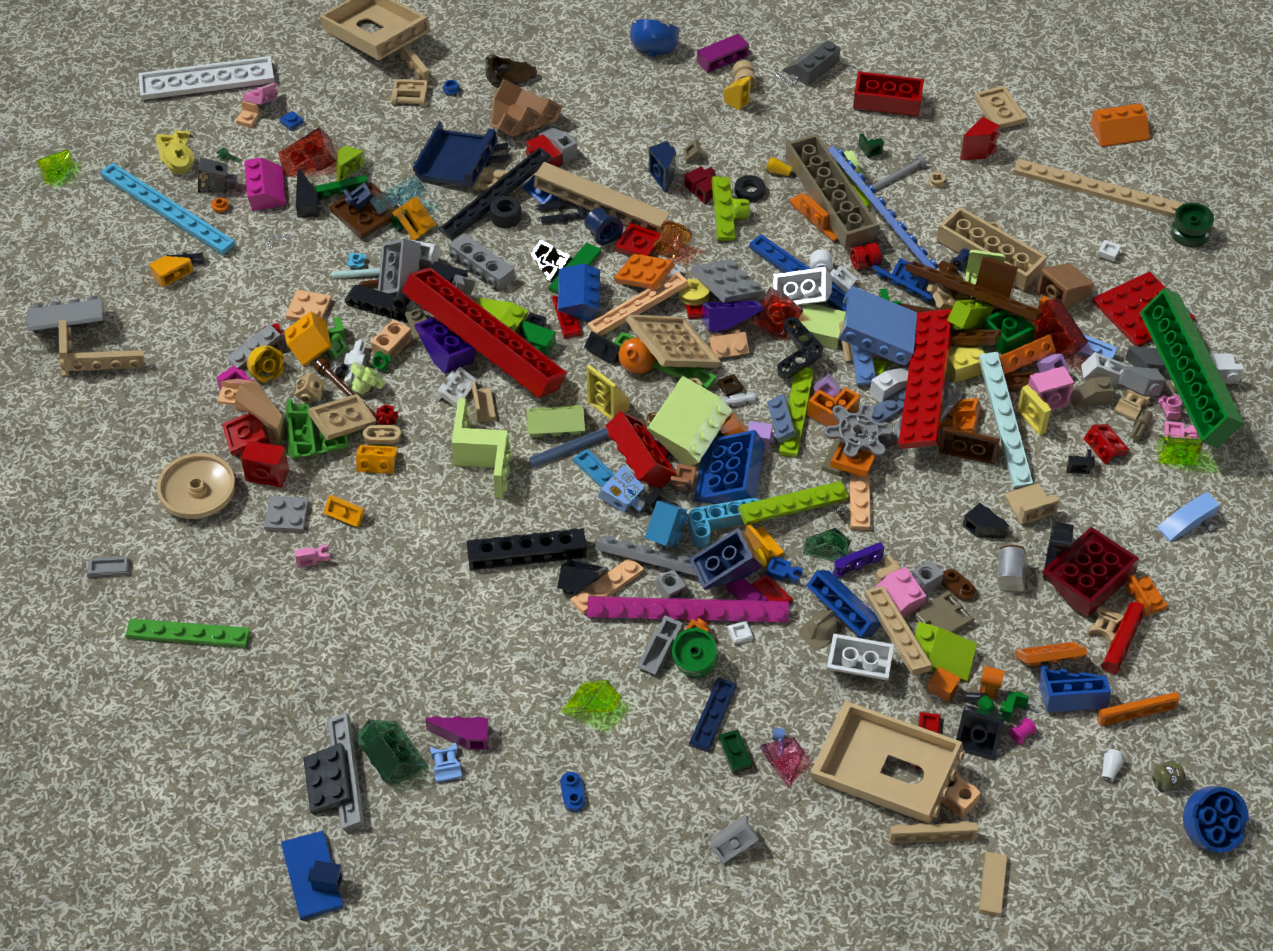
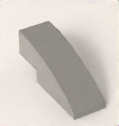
[637,615,685,675]

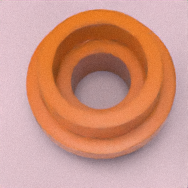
[211,198,229,213]

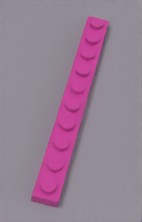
[587,596,789,622]

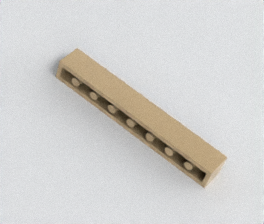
[534,162,669,233]

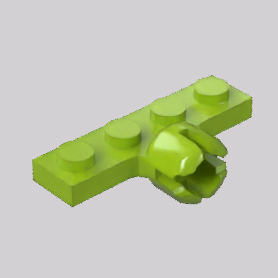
[712,176,750,241]

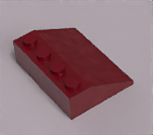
[1042,527,1139,618]

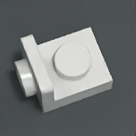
[829,265,857,293]

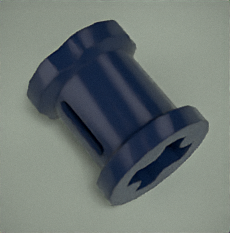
[951,248,970,271]

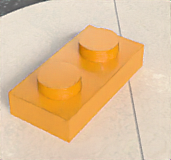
[323,495,366,527]

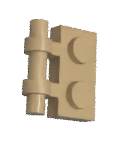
[468,167,509,191]
[927,284,956,309]

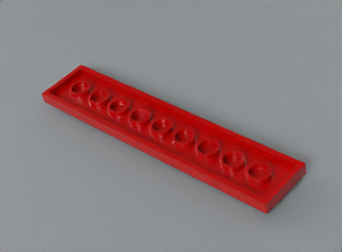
[898,308,953,449]

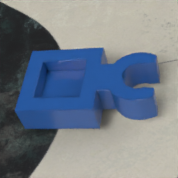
[766,556,803,583]

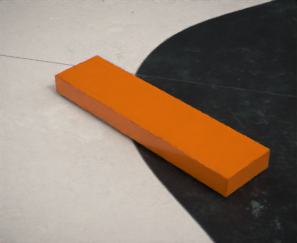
[1097,692,1180,726]

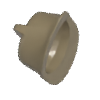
[799,610,842,649]

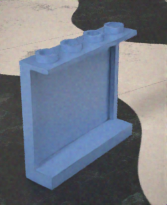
[838,285,917,366]

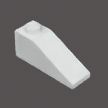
[1081,352,1131,385]
[870,367,909,402]

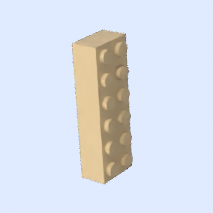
[937,206,1047,291]

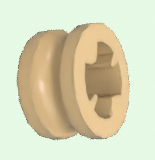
[929,172,945,188]

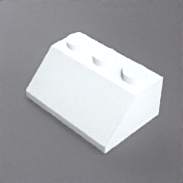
[773,267,832,309]
[827,633,894,680]

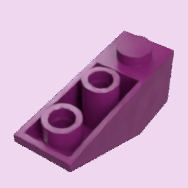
[425,716,489,750]

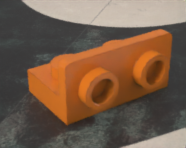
[1126,575,1168,616]

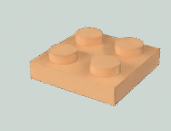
[285,289,332,321]

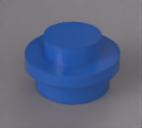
[443,80,460,95]

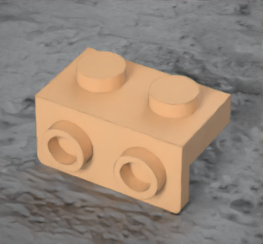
[707,330,749,359]

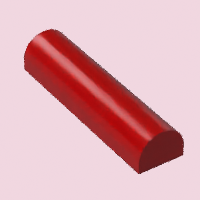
[1101,602,1144,675]

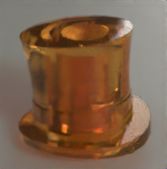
[654,220,692,258]

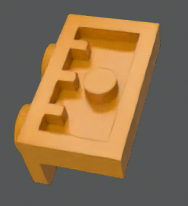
[356,445,398,474]

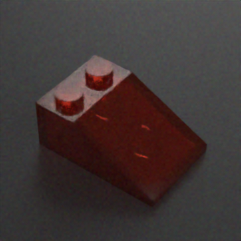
[278,127,337,177]

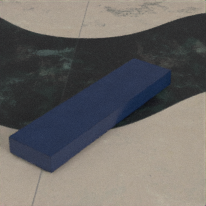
[689,677,737,753]

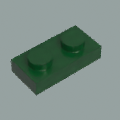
[718,730,752,774]

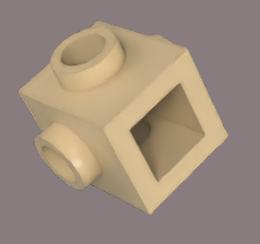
[294,372,325,405]

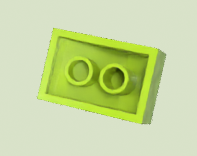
[476,298,528,334]
[915,622,977,682]

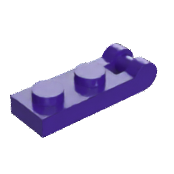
[833,542,885,579]

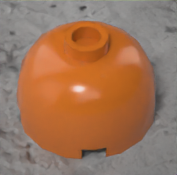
[618,337,656,374]

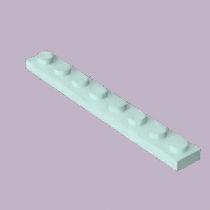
[979,352,1033,489]

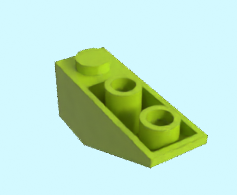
[336,145,365,182]

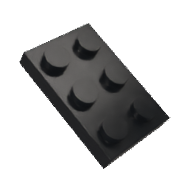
[303,743,352,815]

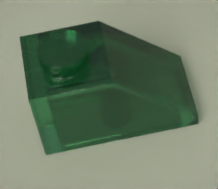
[803,528,851,561]

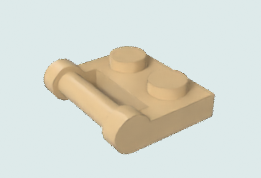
[391,79,428,106]

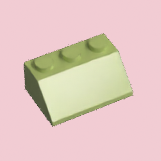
[526,405,585,437]

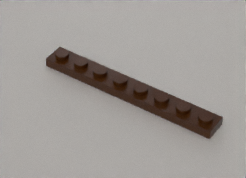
[905,261,1044,322]

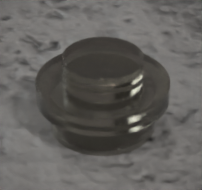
[834,502,851,520]

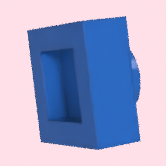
[279,111,304,131]

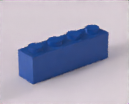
[806,570,881,637]

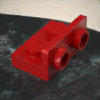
[1084,424,1130,464]

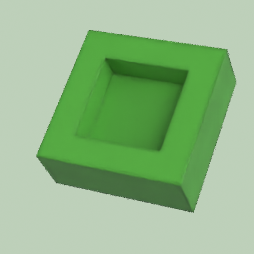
[327,333,348,359]

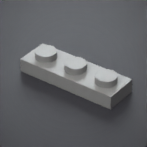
[227,324,282,370]

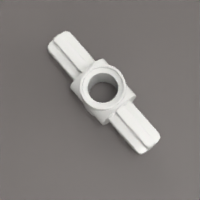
[344,339,366,386]

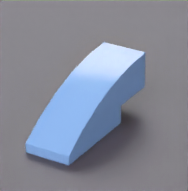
[1158,492,1220,542]

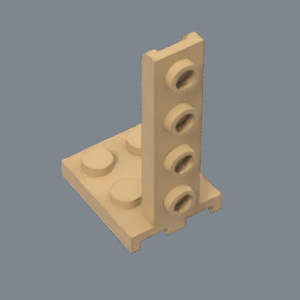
[59,320,144,377]

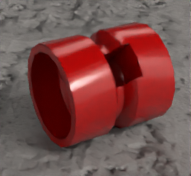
[850,243,882,270]

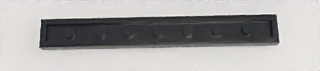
[439,147,552,240]

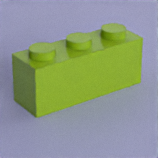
[947,299,993,330]

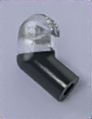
[330,361,349,378]

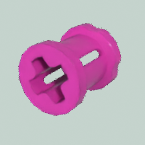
[1009,718,1037,745]

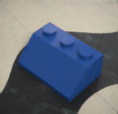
[557,264,600,321]

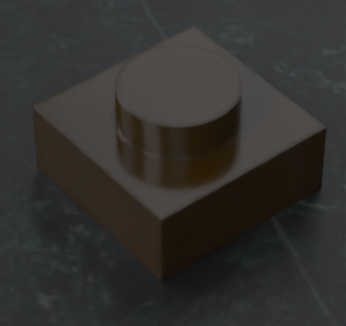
[717,374,743,397]

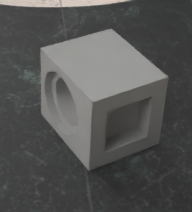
[912,560,944,594]
[656,569,686,598]

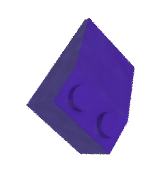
[702,300,763,333]
[414,317,476,374]

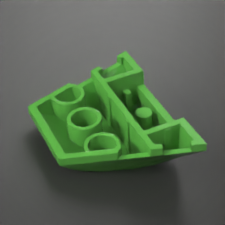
[285,398,349,459]

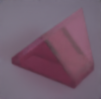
[760,737,805,788]

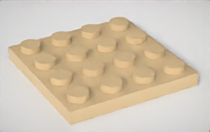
[626,314,721,368]

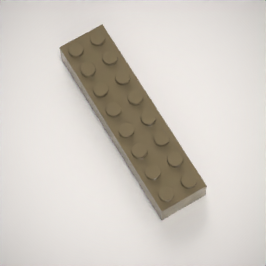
[785,134,878,249]

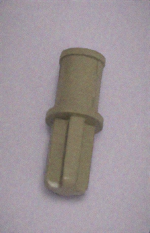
[1130,410,1153,441]

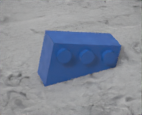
[1038,665,1111,713]

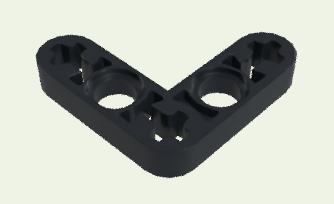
[777,317,823,379]

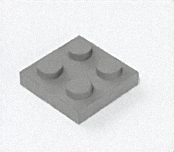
[264,496,309,533]

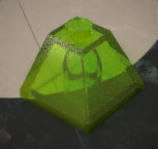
[561,680,622,714]

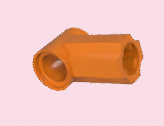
[980,666,1005,699]

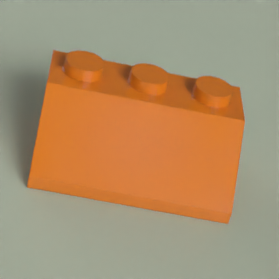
[1090,103,1150,147]

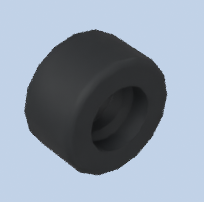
[490,196,522,228]

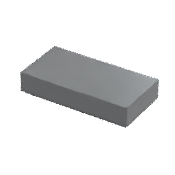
[87,556,130,578]

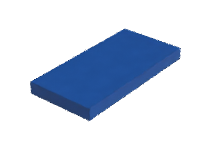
[281,830,343,920]

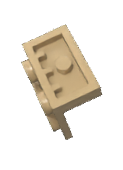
[1004,483,1059,525]

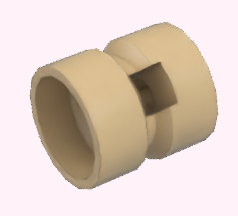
[733,60,757,91]

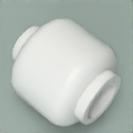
[809,249,833,272]

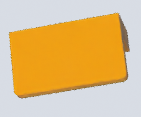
[745,524,784,564]

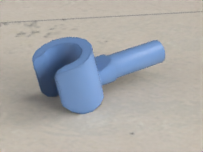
[772,727,785,757]

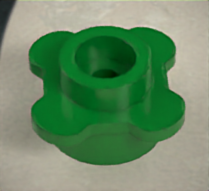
[372,351,392,372]

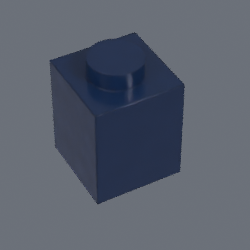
[308,861,343,894]

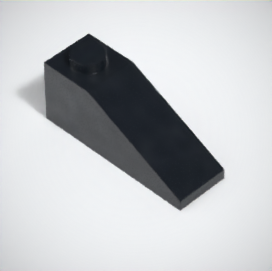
[296,169,322,218]

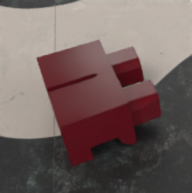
[684,166,722,204]

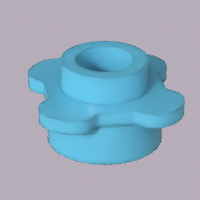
[347,253,366,269]

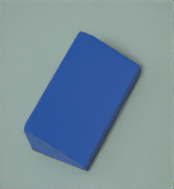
[523,175,559,204]

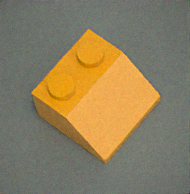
[284,311,331,366]

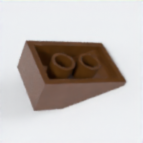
[972,257,1018,315]

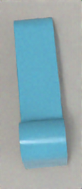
[688,498,759,548]

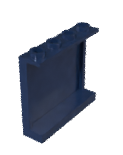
[413,121,498,188]

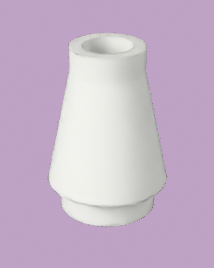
[1101,749,1125,782]

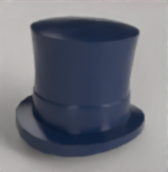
[584,208,623,246]

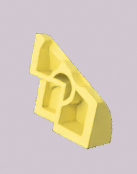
[155,130,190,163]

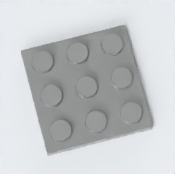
[690,259,764,303]

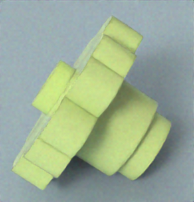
[350,362,386,395]

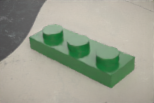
[315,175,368,198]

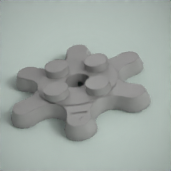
[824,404,893,458]

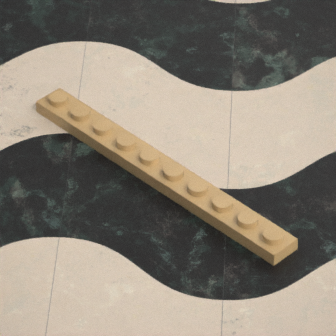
[1013,159,1184,218]

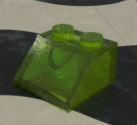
[1156,434,1203,465]

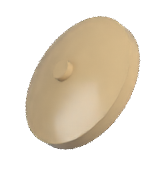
[157,453,236,519]

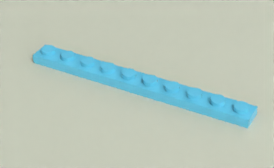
[100,163,235,255]

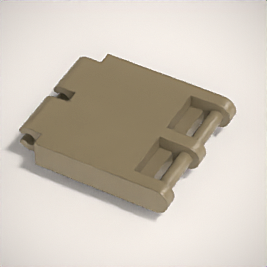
[915,591,975,633]

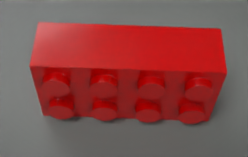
[853,71,924,116]
[605,411,677,489]

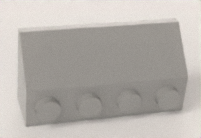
[27,296,106,331]

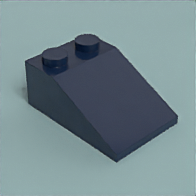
[689,527,763,590]

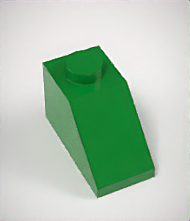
[521,320,556,356]

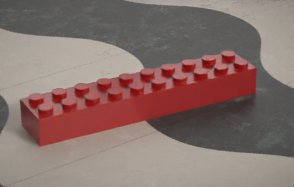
[402,267,568,398]

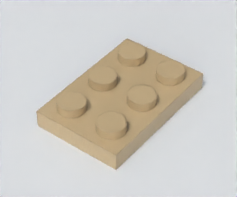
[974,86,1026,129]
[308,394,377,440]

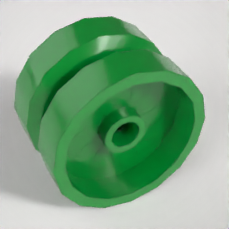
[672,628,719,678]

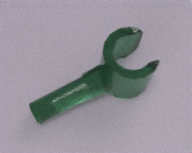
[216,148,241,162]

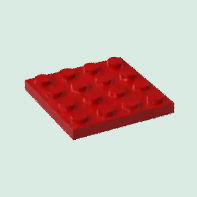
[1092,271,1195,347]

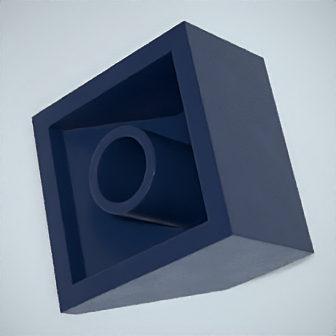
[648,141,676,193]

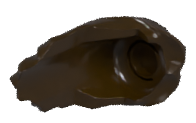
[485,54,537,84]

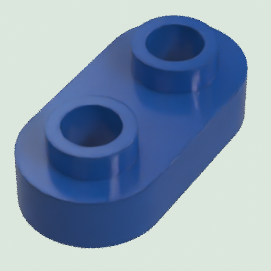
[560,772,585,812]

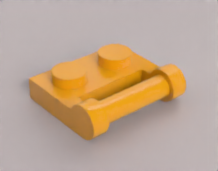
[392,196,436,240]

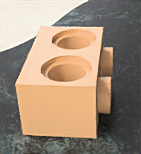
[371,319,412,360]
[941,772,981,819]

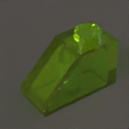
[36,149,73,184]

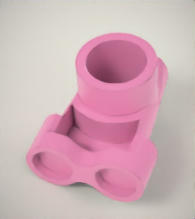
[1157,395,1182,420]

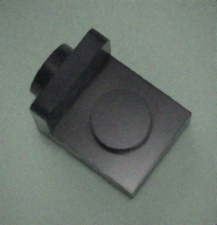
[1066,449,1095,474]

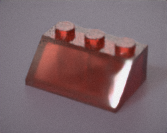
[1031,298,1088,359]

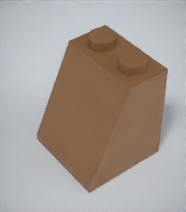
[1036,263,1095,314]

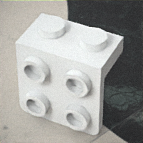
[1210,353,1244,384]

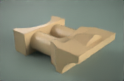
[1114,388,1151,421]
[1088,606,1124,644]

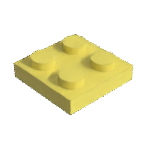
[1017,385,1051,435]

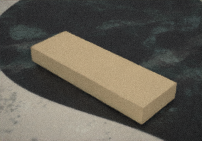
[978,852,1007,916]

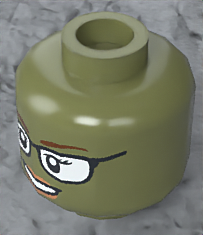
[1152,761,1186,792]

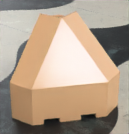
[217,379,285,446]

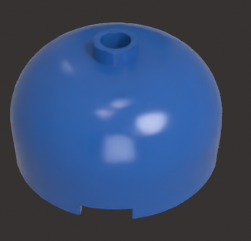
[630,19,680,57]
[1183,786,1249,853]

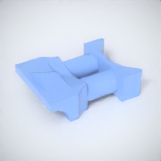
[430,743,462,783]

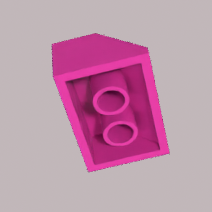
[244,158,286,211]

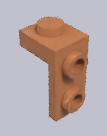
[671,464,696,492]

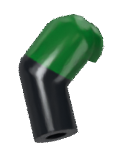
[965,692,995,712]

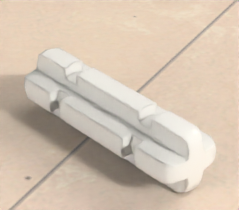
[721,391,756,407]

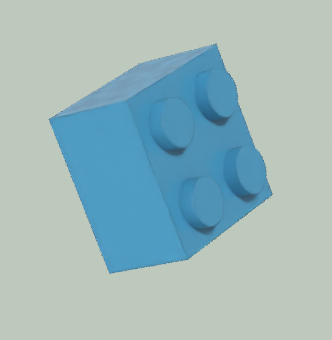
[644,501,688,547]

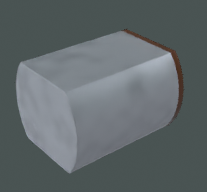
[997,545,1027,593]

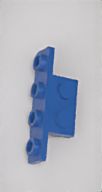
[873,258,935,302]

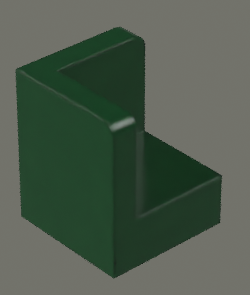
[858,133,884,158]

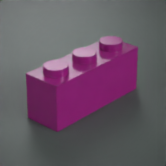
[697,33,749,73]

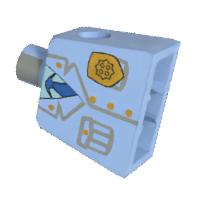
[598,465,645,512]

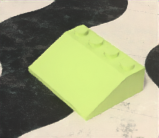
[647,376,732,466]

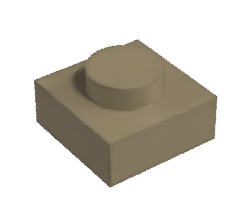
[683,140,702,163]

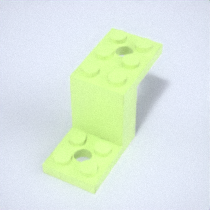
[452,398,512,499]

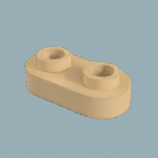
[363,425,401,445]

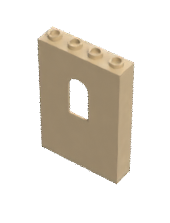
[320,0,431,60]
[811,701,965,824]

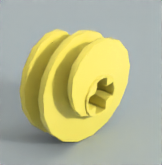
[162,142,194,175]
[678,279,710,306]

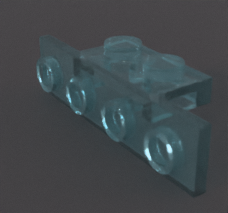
[370,175,425,215]

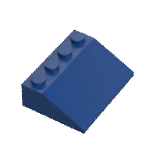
[694,430,765,504]

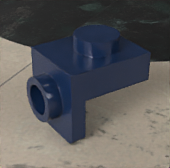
[343,183,374,210]

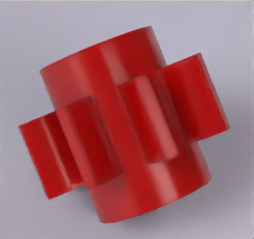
[375,405,398,425]

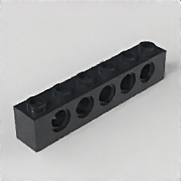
[466,528,587,571]

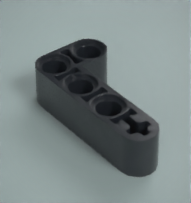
[345,285,416,323]

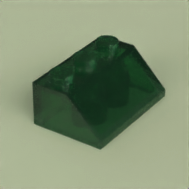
[355,720,428,784]

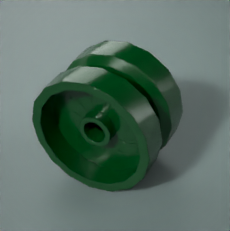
[1171,203,1214,247]

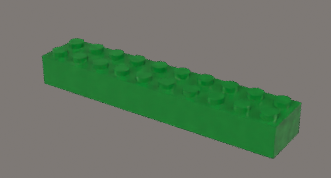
[1140,288,1244,448]

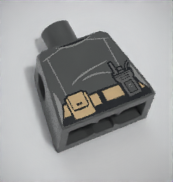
[197,157,238,192]

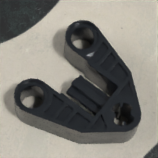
[1042,521,1074,579]

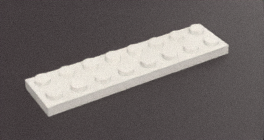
[138,56,275,100]

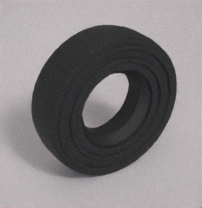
[734,175,765,202]

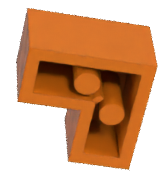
[807,387,861,426]

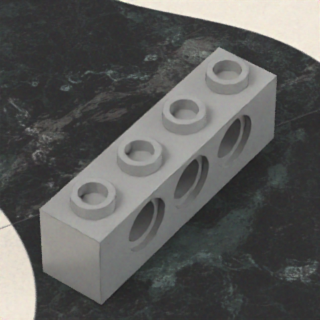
[449,233,515,291]

